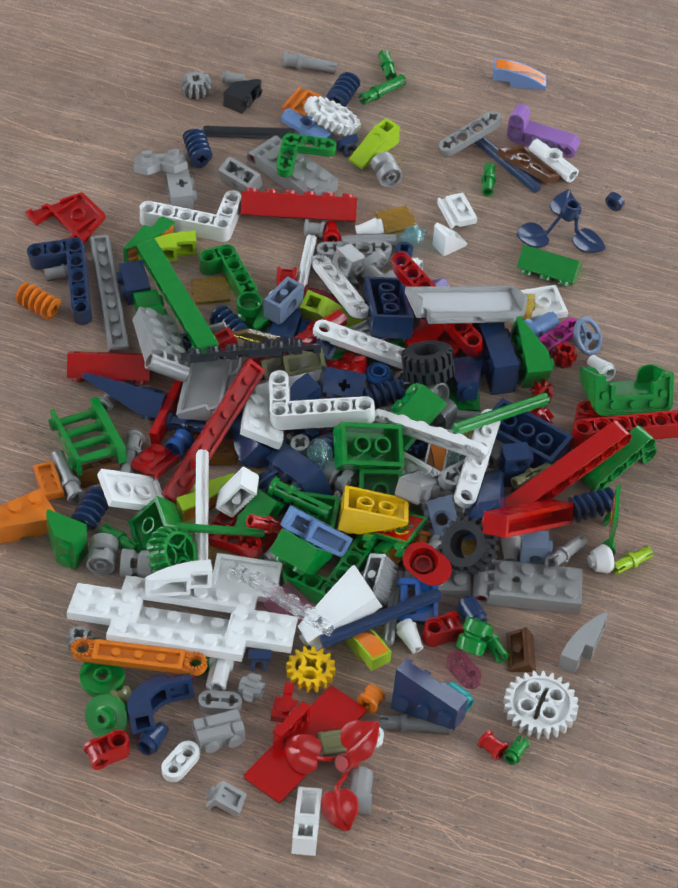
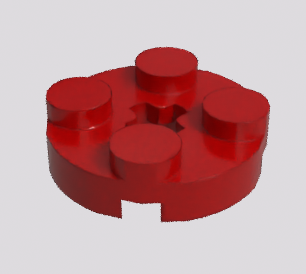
[326,351,368,373]

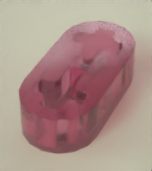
[446,650,481,689]

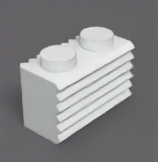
[216,467,259,517]

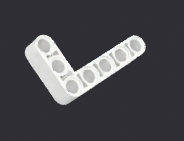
[139,191,241,242]
[269,370,375,430]

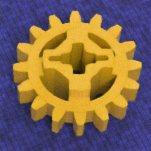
[286,646,336,693]

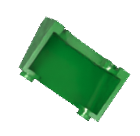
[579,364,674,416]

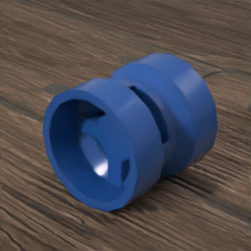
[165,429,194,458]

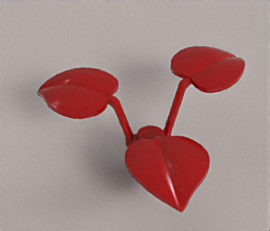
[285,720,379,831]

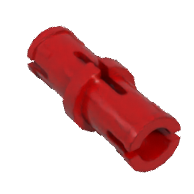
[246,514,287,534]

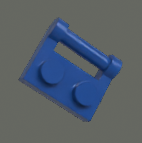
[397,577,438,624]

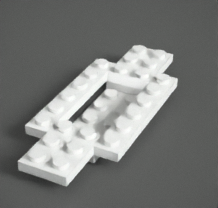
[67,575,298,662]

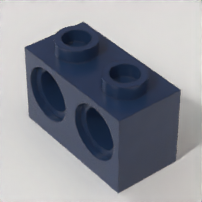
[498,442,534,487]

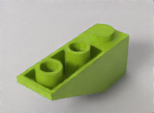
[348,118,400,170]
[300,290,364,328]

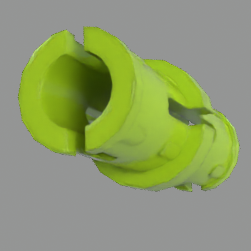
[612,545,654,575]

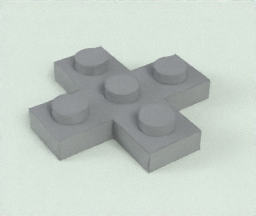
[134,149,188,175]

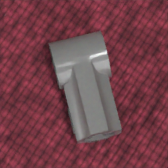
[351,767,373,815]

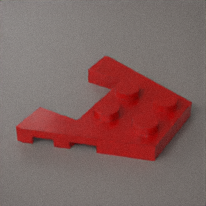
[25,192,106,244]

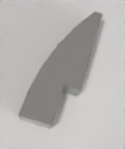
[558,613,608,674]

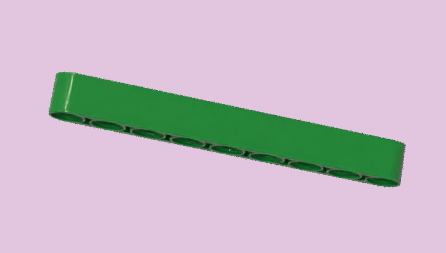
[136,238,220,350]

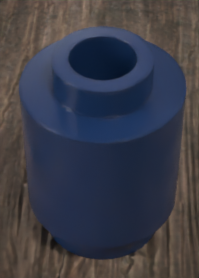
[457,596,488,622]

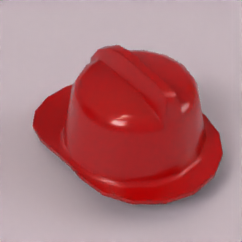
[403,542,452,586]

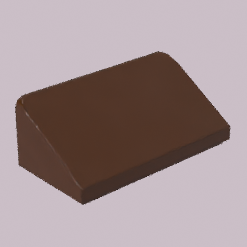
[73,456,120,488]
[506,627,536,672]

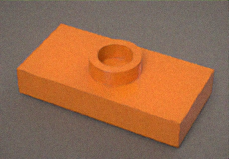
[32,461,64,501]

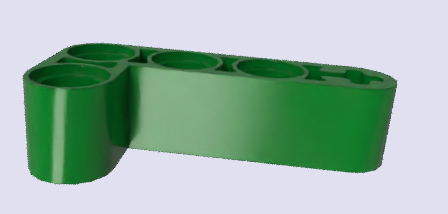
[199,244,258,299]
[581,426,657,492]

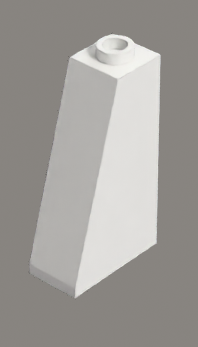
[298,565,382,651]

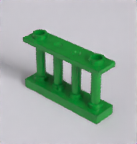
[48,397,127,476]

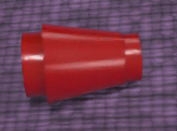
[322,220,341,242]

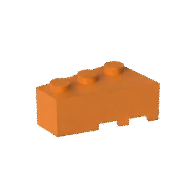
[0,488,56,544]

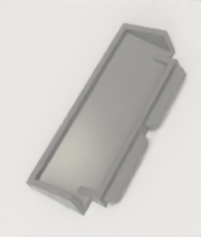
[405,286,528,324]
[176,322,244,421]

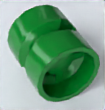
[237,291,263,329]
[455,616,494,656]

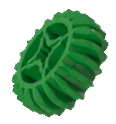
[146,524,198,574]

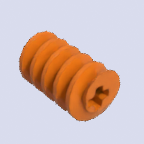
[15,281,61,320]

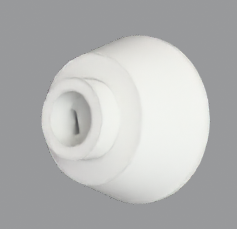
[587,544,614,574]

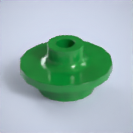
[85,694,129,737]

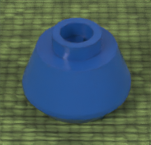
[365,363,393,386]

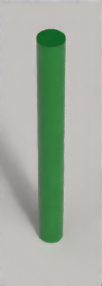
[176,522,264,537]

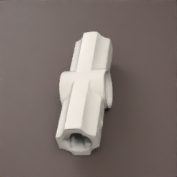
[528,139,579,183]

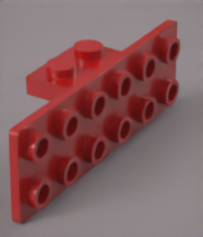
[244,685,366,804]

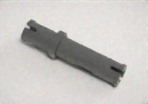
[379,714,450,735]

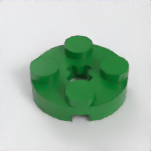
[80,662,126,697]

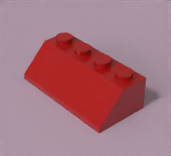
[67,351,151,384]

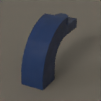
[289,372,321,445]
[127,673,194,734]

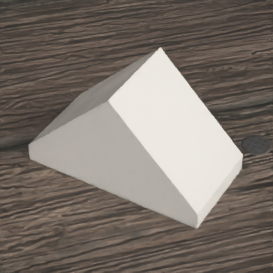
[432,223,468,256]

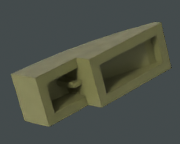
[259,347,326,381]

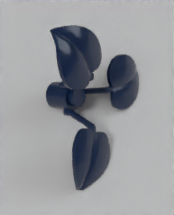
[517,189,606,253]

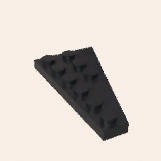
[181,337,321,363]

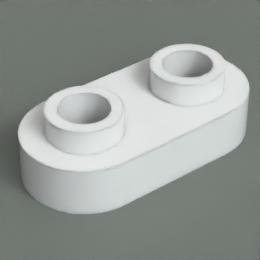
[161,741,200,782]

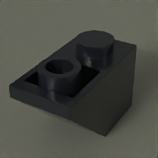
[223,79,262,114]

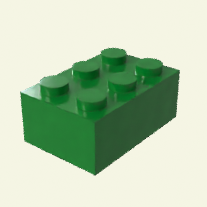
[333,422,404,471]

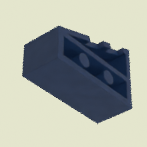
[265,442,334,496]
[391,657,468,730]

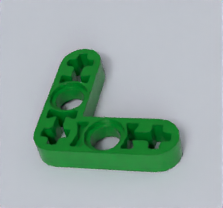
[276,133,336,177]

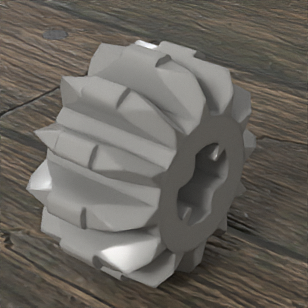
[181,70,212,100]

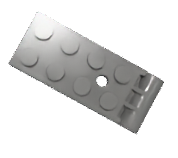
[246,136,338,196]
[132,307,189,382]
[472,559,582,614]

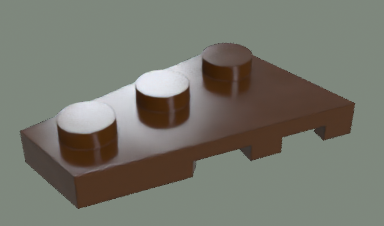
[497,145,561,184]

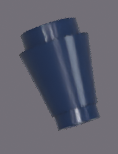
[137,722,169,755]

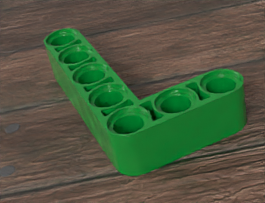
[282,533,383,605]

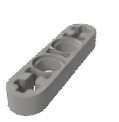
[439,111,502,157]
[316,241,392,261]

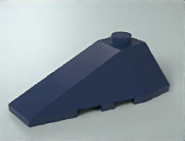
[82,372,169,421]
[231,408,275,469]
[464,469,505,540]

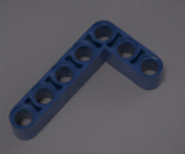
[27,238,92,325]

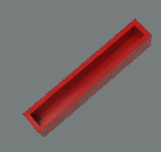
[241,188,357,222]
[482,499,574,538]

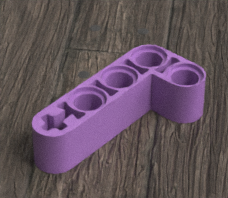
[507,104,581,158]

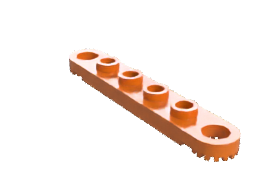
[71,638,207,676]

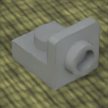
[205,780,247,817]

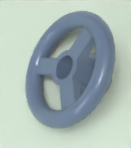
[573,316,602,356]

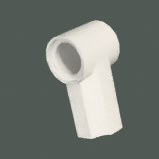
[206,657,234,691]

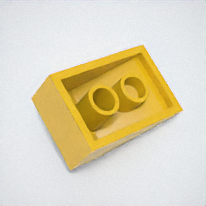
[338,485,409,535]

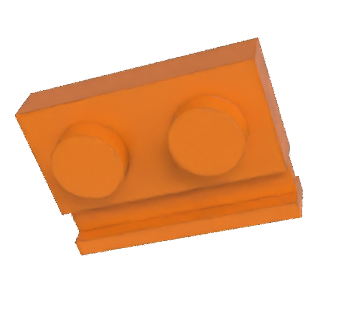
[282,86,323,116]

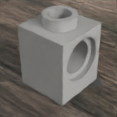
[331,244,366,277]

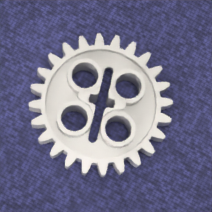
[304,96,361,136]
[503,671,579,739]

